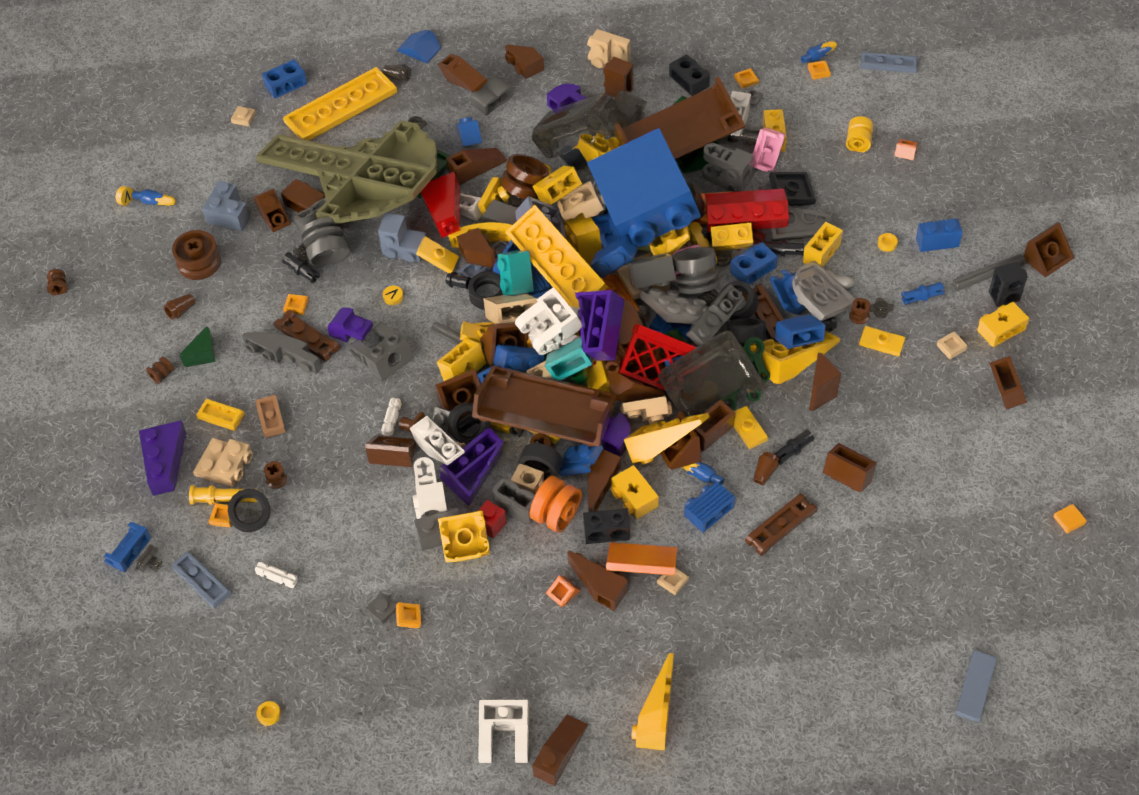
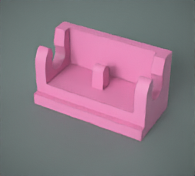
[753,127,786,172]

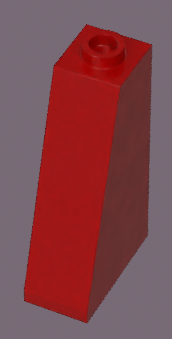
[420,172,461,238]

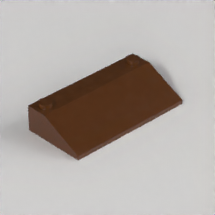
[614,77,746,160]
[472,366,617,447]

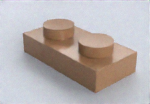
[255,395,286,438]

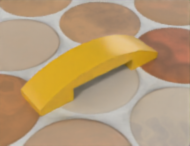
[448,222,512,248]

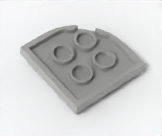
[792,261,855,322]
[639,288,708,324]

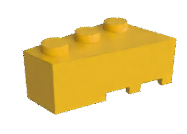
[563,212,602,266]

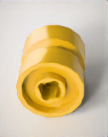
[846,116,874,152]

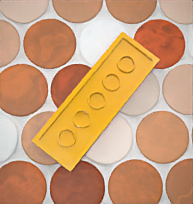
[283,67,397,141]
[505,205,608,308]

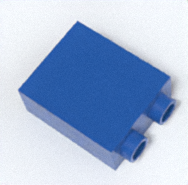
[587,128,701,247]

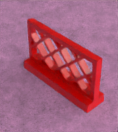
[618,324,717,402]

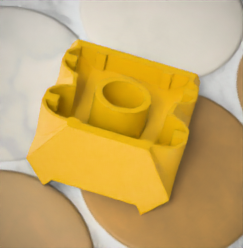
[573,128,621,162]
[649,226,690,256]
[438,511,490,562]

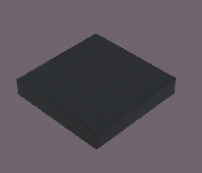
[769,172,816,205]

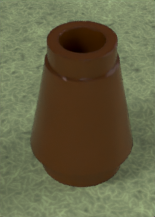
[164,294,195,320]
[753,452,779,486]

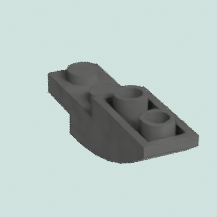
[686,284,745,349]
[242,332,322,374]

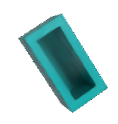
[497,250,534,295]
[545,337,593,381]

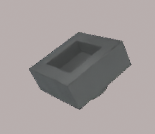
[432,407,452,433]
[365,593,396,625]

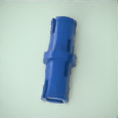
[901,282,945,305]

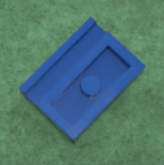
[558,445,603,476]

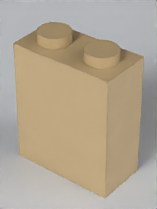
[483,293,537,323]

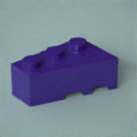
[575,290,625,361]
[139,420,187,496]
[440,427,504,506]

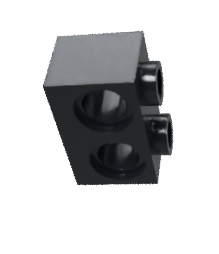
[669,54,710,96]
[989,261,1028,307]
[583,508,630,544]

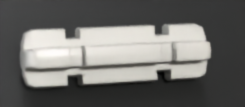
[381,398,402,436]
[255,562,298,588]

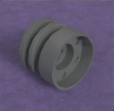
[300,217,350,267]
[672,247,720,294]

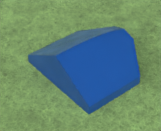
[397,30,441,63]

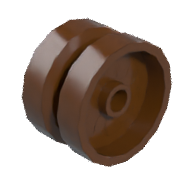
[500,154,550,199]
[172,230,221,280]

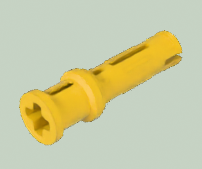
[189,485,258,505]

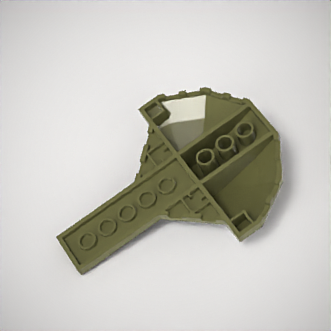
[256,120,437,224]

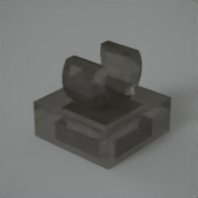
[136,544,163,573]

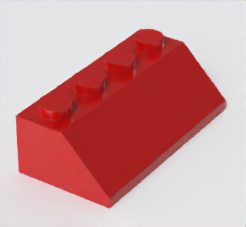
[705,189,789,232]

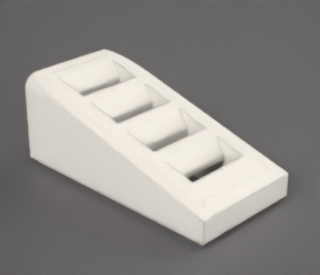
[460,193,482,221]

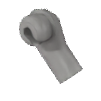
[827,270,854,289]

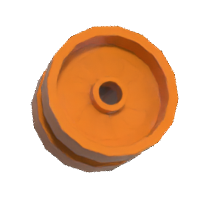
[530,476,582,533]

